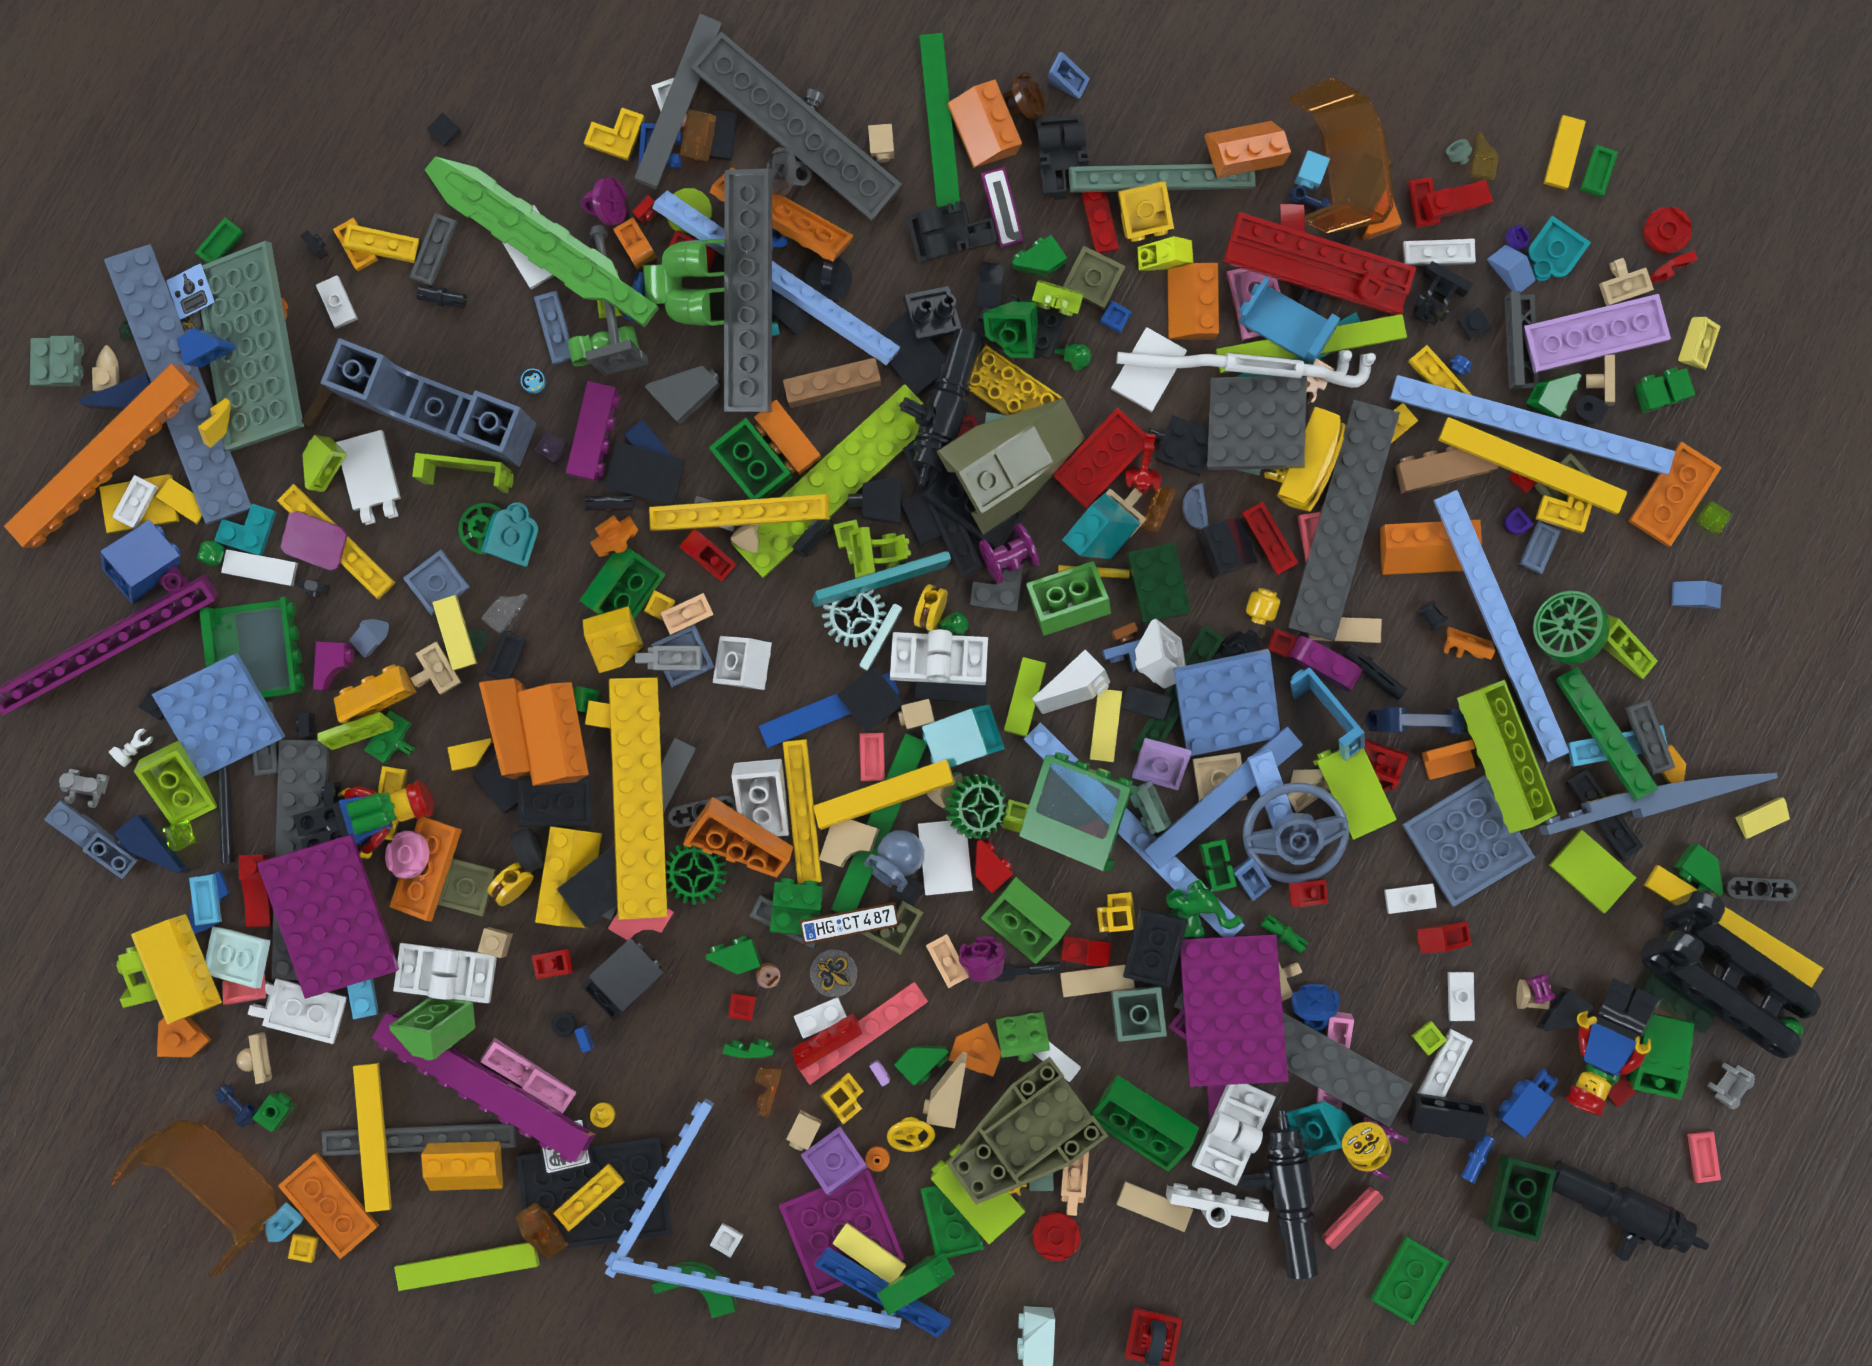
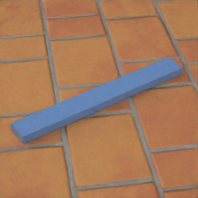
[1143,727,1303,869]

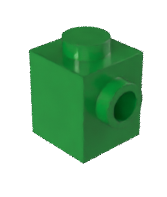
[252,1092,296,1133]

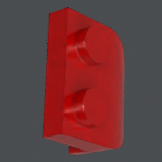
[1364,739,1408,792]

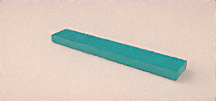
[812,551,951,607]

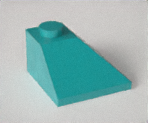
[1286,1101,1353,1157]

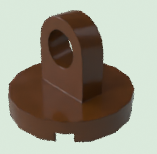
[1002,72,1045,120]

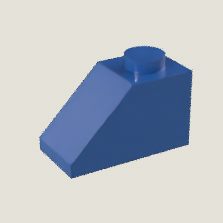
[177,328,236,368]

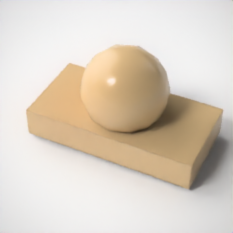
[236,1032,272,1084]

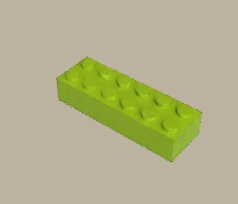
[1457,680,1557,833]

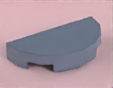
[1182,483,1209,530]

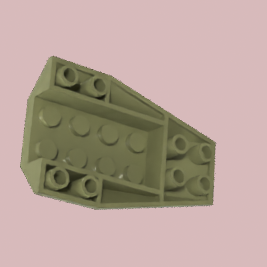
[937,398,1085,534]
[947,1057,1108,1205]

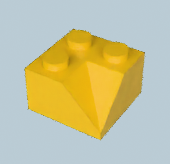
[583,606,643,673]

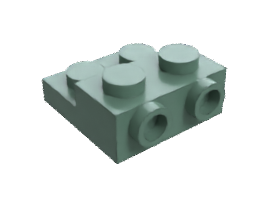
[30,336,84,387]
[1130,781,1172,834]

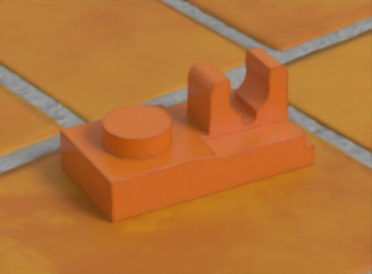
[1444,627,1495,659]

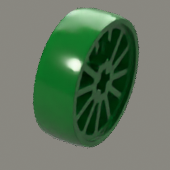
[1533,591,1610,664]

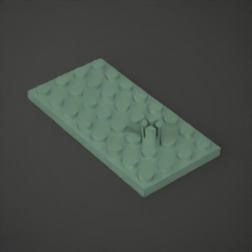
[201,241,304,452]

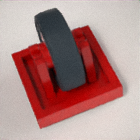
[1124,1307,1182,1366]

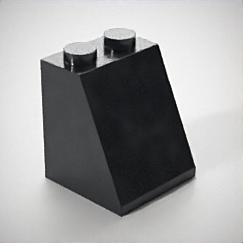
[1197,519,1258,579]
[582,938,664,1022]

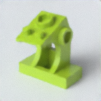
[849,527,911,579]
[117,946,157,1008]

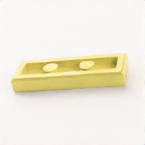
[432,595,477,671]
[1089,689,1122,762]
[832,1222,906,1283]

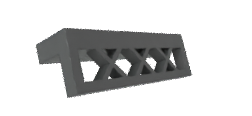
[1505,291,1539,390]

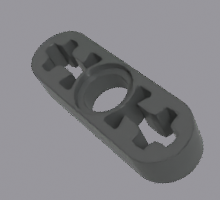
[669,796,737,828]
[1723,877,1797,901]

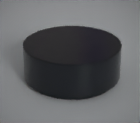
[552,1012,577,1037]

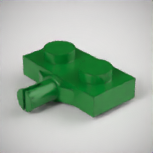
[364,710,415,764]

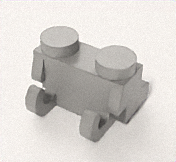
[59,769,109,808]
[1707,1063,1755,1109]

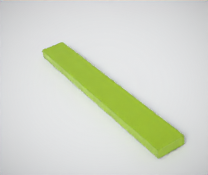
[1216,314,1407,374]

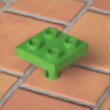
[996,1012,1050,1062]

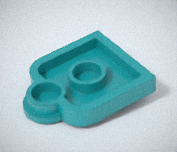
[1527,216,1591,281]
[481,502,538,567]

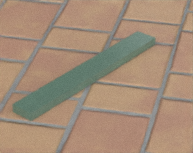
[1069,164,1256,192]

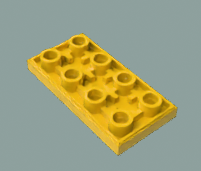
[968,345,1063,416]

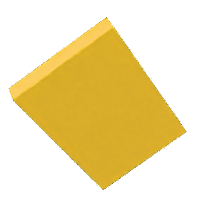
[99,474,179,534]

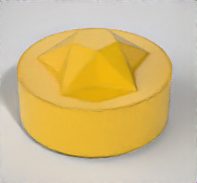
[590,1102,615,1128]

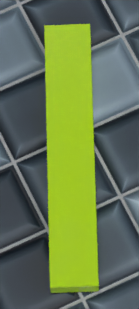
[394,1241,540,1291]

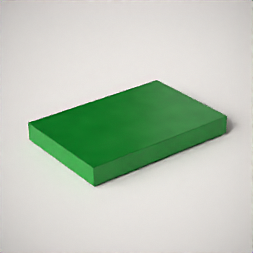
[920,1184,984,1258]
[1370,1235,1449,1325]

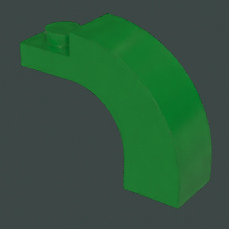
[652,1261,738,1318]

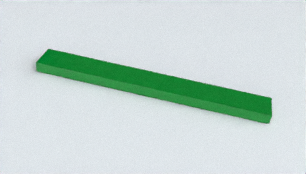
[919,33,960,209]
[831,733,927,913]

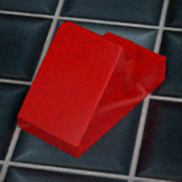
[1289,879,1328,907]
[1061,936,1111,967]
[532,948,574,979]

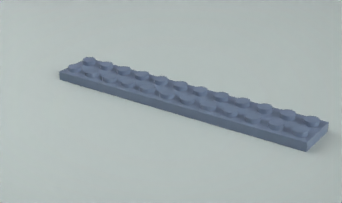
[104,244,251,525]

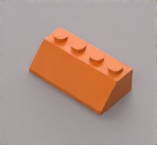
[1379,520,1482,575]
[479,678,531,780]
[516,682,589,786]

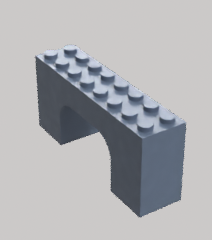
[321,338,537,467]

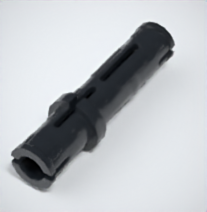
[1342,644,1407,700]

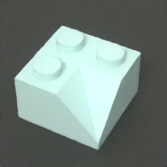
[1017,1306,1055,1366]

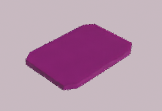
[280,511,348,570]

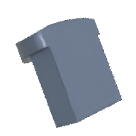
[349,619,389,658]

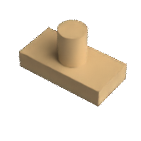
[1586,355,1615,406]

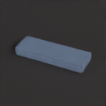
[534,291,571,366]

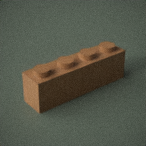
[783,358,882,408]
[1394,446,1498,494]

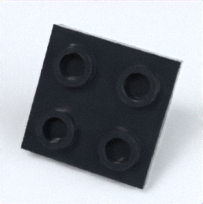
[903,286,962,342]

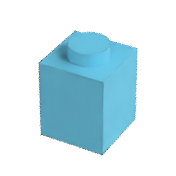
[1294,150,1330,191]

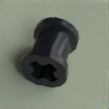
[1417,600,1449,631]

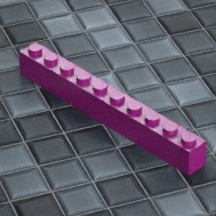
[0,574,219,716]
[372,1012,596,1163]

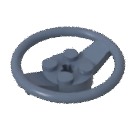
[1243,783,1349,883]

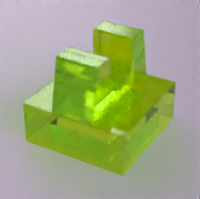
[1696,501,1732,534]
[163,820,196,851]

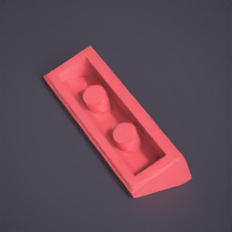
[1321,1186,1383,1249]

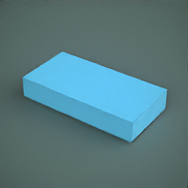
[189,874,222,926]

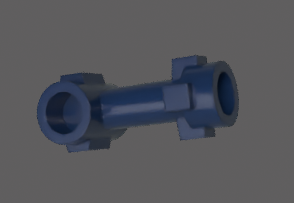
[1288,185,1334,216]
[214,1084,257,1127]

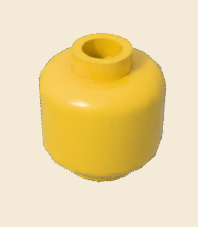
[1246,588,1280,625]

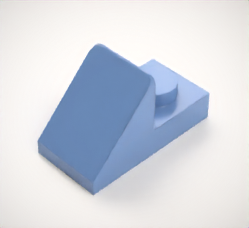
[1102,640,1140,673]

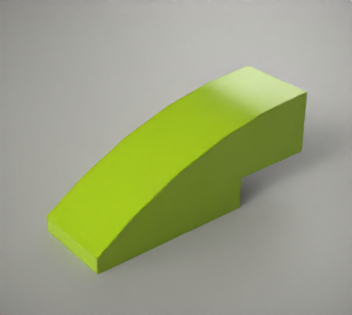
[1004,657,1046,737]

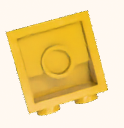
[1118,181,1174,242]

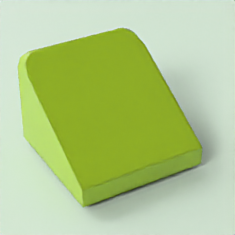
[1001,799,1029,833]

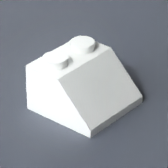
[1135,619,1186,689]
[713,636,772,690]

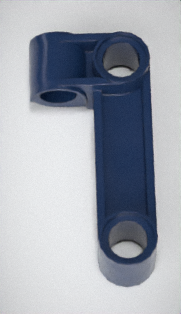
[1366,707,1468,734]

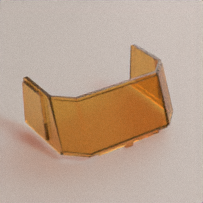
[1288,77,1394,233]
[110,1119,277,1278]

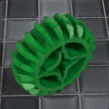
[944,774,1008,839]
[665,845,728,905]

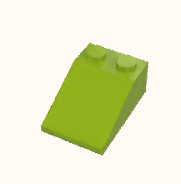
[134,740,217,828]

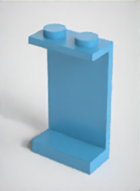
[1239,276,1340,365]
[1290,667,1365,761]

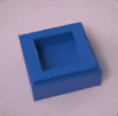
[1100,301,1132,334]
[574,1025,595,1053]

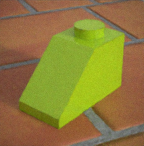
[303,435,348,492]

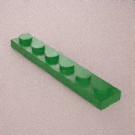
[1555,667,1658,802]

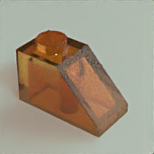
[515,1202,568,1259]

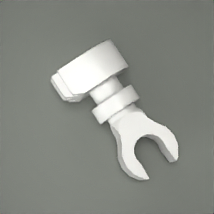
[109,729,154,767]

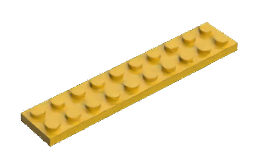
[609,678,667,920]

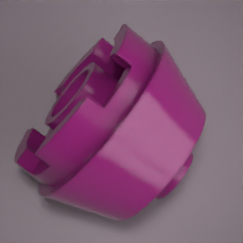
[959,936,1006,982]

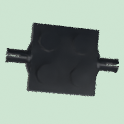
[1148,415,1209,477]

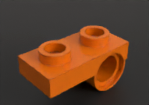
[613,218,658,271]

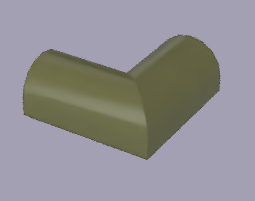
[862,901,924,955]

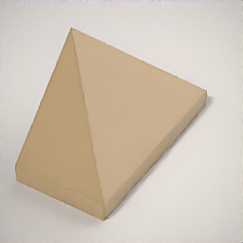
[1287,769,1329,813]

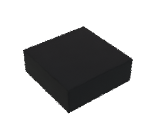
[427,112,461,147]

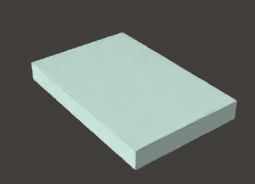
[205,926,271,988]

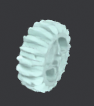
[822,590,887,647]

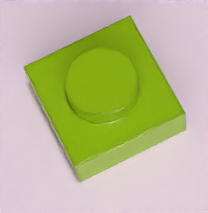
[1412,1021,1447,1056]

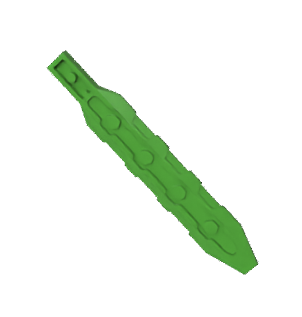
[425,156,659,327]

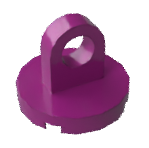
[581,177,628,225]

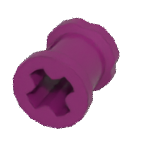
[1527,974,1556,1004]

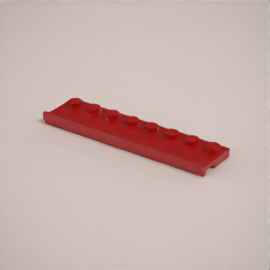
[1223,212,1416,316]

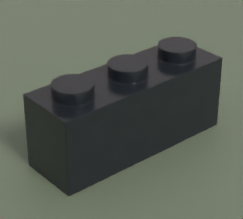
[1408,1092,1490,1142]

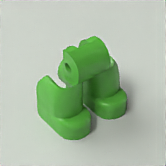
[643,239,725,326]

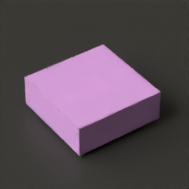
[869,1059,890,1087]

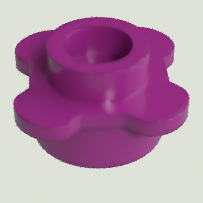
[159,567,189,593]

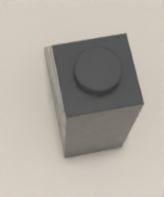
[645,365,721,425]

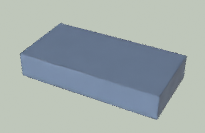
[1518,521,1561,574]

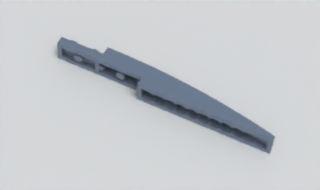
[1539,773,1778,835]

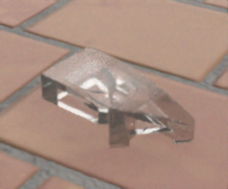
[481,594,528,634]

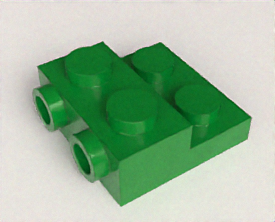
[770,878,823,936]

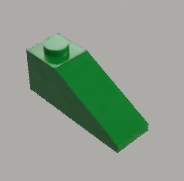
[877,1253,955,1315]

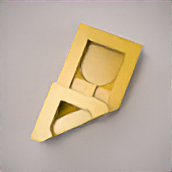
[198,398,231,448]

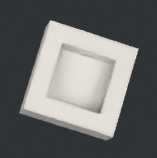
[710,1223,743,1258]

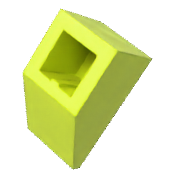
[1137,236,1193,271]

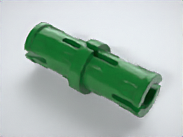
[1260,914,1309,954]

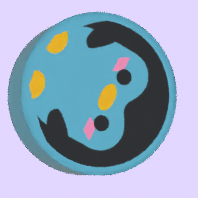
[521,369,546,394]

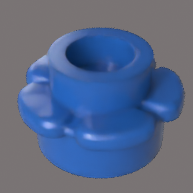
[1450,354,1473,376]

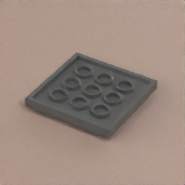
[1207,376,1307,470]

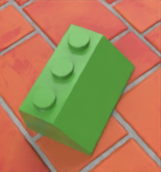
[1026,561,1111,636]
[981,877,1071,964]
[389,997,475,1060]

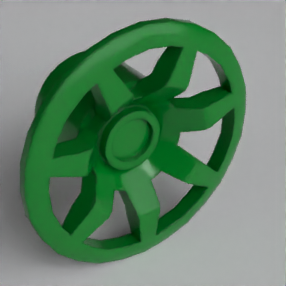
[458,503,502,554]

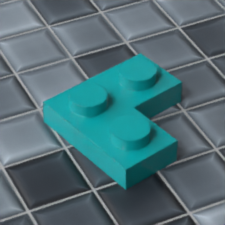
[214,504,277,556]

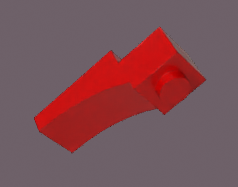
[1421,179,1493,222]
[239,854,273,927]

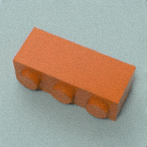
[754,400,822,476]

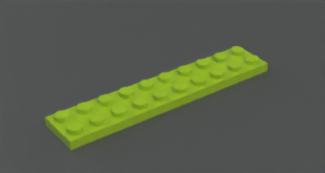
[731,384,923,578]

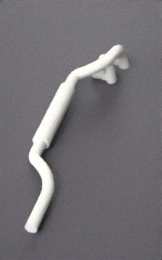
[1116,350,1376,388]

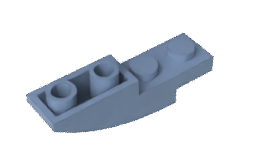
[44,800,138,879]

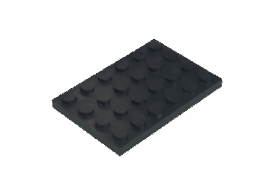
[516,1136,673,1252]

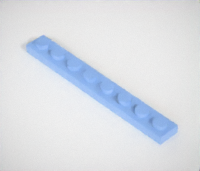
[605,1098,714,1278]

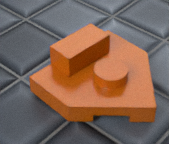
[590,515,638,557]
[157,1017,211,1057]
[948,1022,1001,1076]

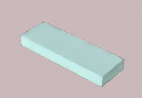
[860,604,903,671]

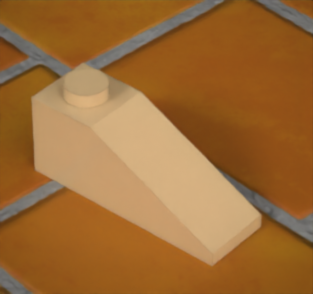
[923,1052,967,1128]

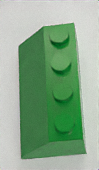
[1091,1075,1199,1172]

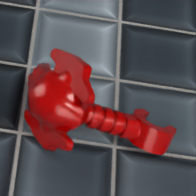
[1125,433,1161,494]

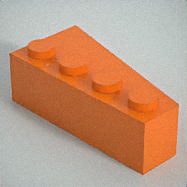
[683,797,793,878]

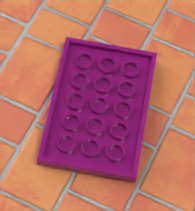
[257,834,399,999]
[1180,935,1288,1087]

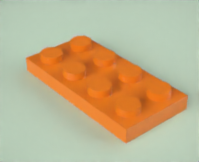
[1628,442,1722,547]
[389,816,462,922]
[278,1152,380,1259]

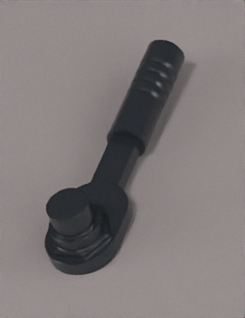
[994,962,1060,982]

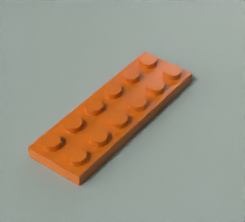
[709,168,854,262]

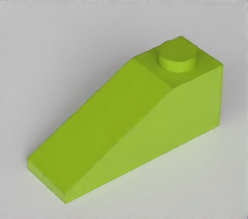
[1588,615,1658,679]

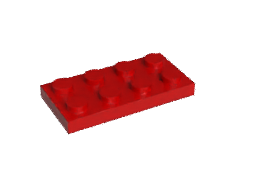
[1052,408,1146,509]

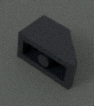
[1536,987,1594,1032]

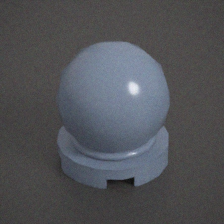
[864,830,925,892]

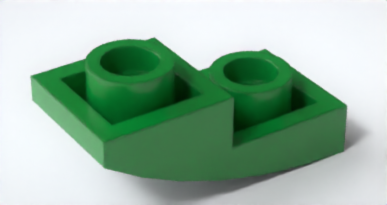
[722,1038,776,1058]

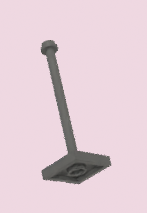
[586,225,649,376]

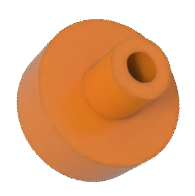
[865,1146,890,1172]

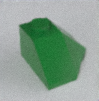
[983,302,1038,358]

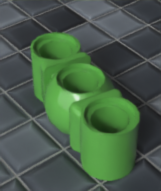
[567,326,640,366]

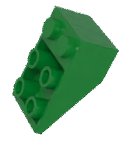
[1626,1014,1694,1100]

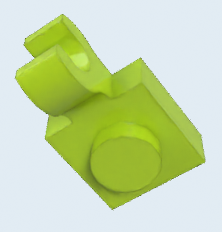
[834,519,858,564]

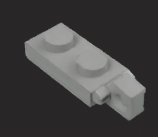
[635,646,702,671]

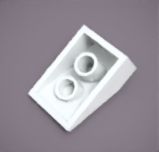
[1032,650,1110,714]
[731,759,789,836]

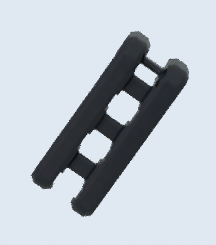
[1640,889,1821,1058]

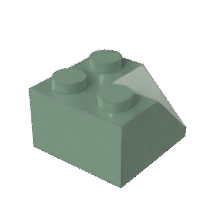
[1110,985,1167,1042]

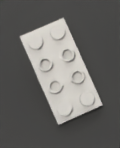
[890,630,988,685]
[393,943,497,1003]
[1191,1084,1276,1186]
[1165,1183,1269,1228]

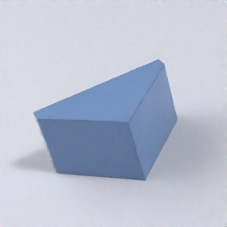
[1047,52,1090,99]
[1487,245,1536,293]
[1671,581,1722,609]
[1233,857,1272,901]

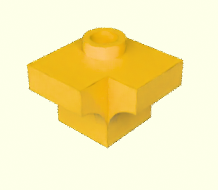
[1097,892,1136,932]
[820,1073,864,1124]

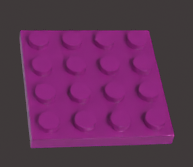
[779,1167,905,1296]

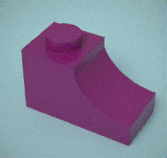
[313,642,354,691]

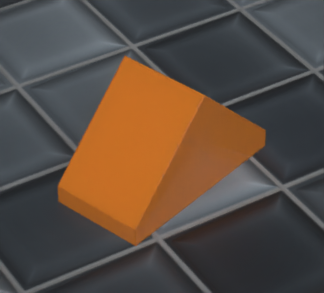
[1362,190,1402,240]

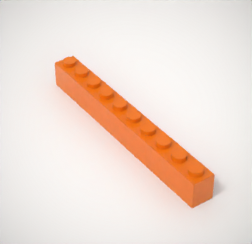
[4,363,200,548]

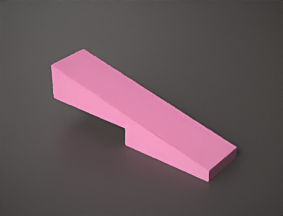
[1316,1012,1354,1110]
[481,1037,576,1113]

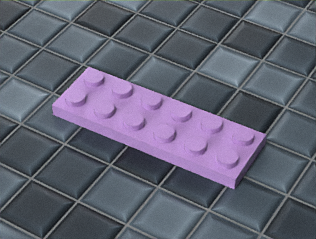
[1522,294,1671,373]

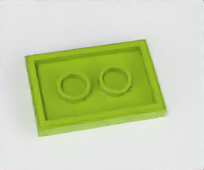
[1549,830,1636,914]

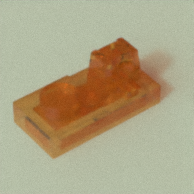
[755,1066,783,1118]

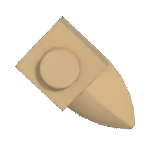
[92,345,120,393]

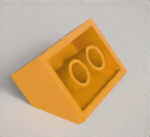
[334,664,417,724]
[421,1141,503,1191]

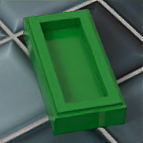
[1579,145,1618,198]
[195,217,245,263]

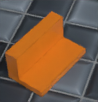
[1421,739,1476,780]

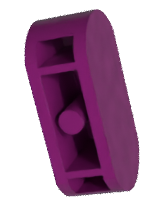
[1288,636,1363,692]

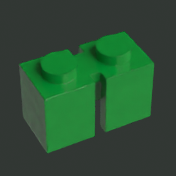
[1634,367,1696,414]
[1199,839,1237,892]

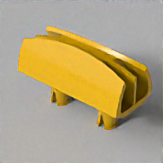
[1264,407,1346,512]

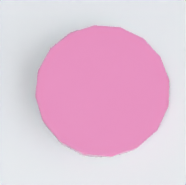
[385,831,430,879]

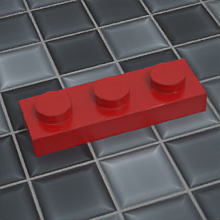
[1081,192,1119,254]
[1241,502,1298,576]
[792,1013,862,1070]

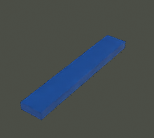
[759,672,900,748]
[814,1247,951,1338]

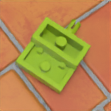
[1032,280,1084,316]

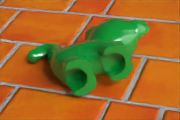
[1166,880,1243,939]

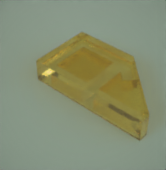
[1470,132,1499,180]

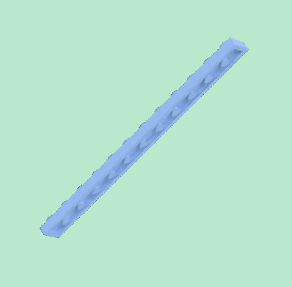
[653,191,900,366]
[1390,375,1675,475]
[1433,490,1569,762]
[1023,722,1245,938]
[611,1256,902,1330]

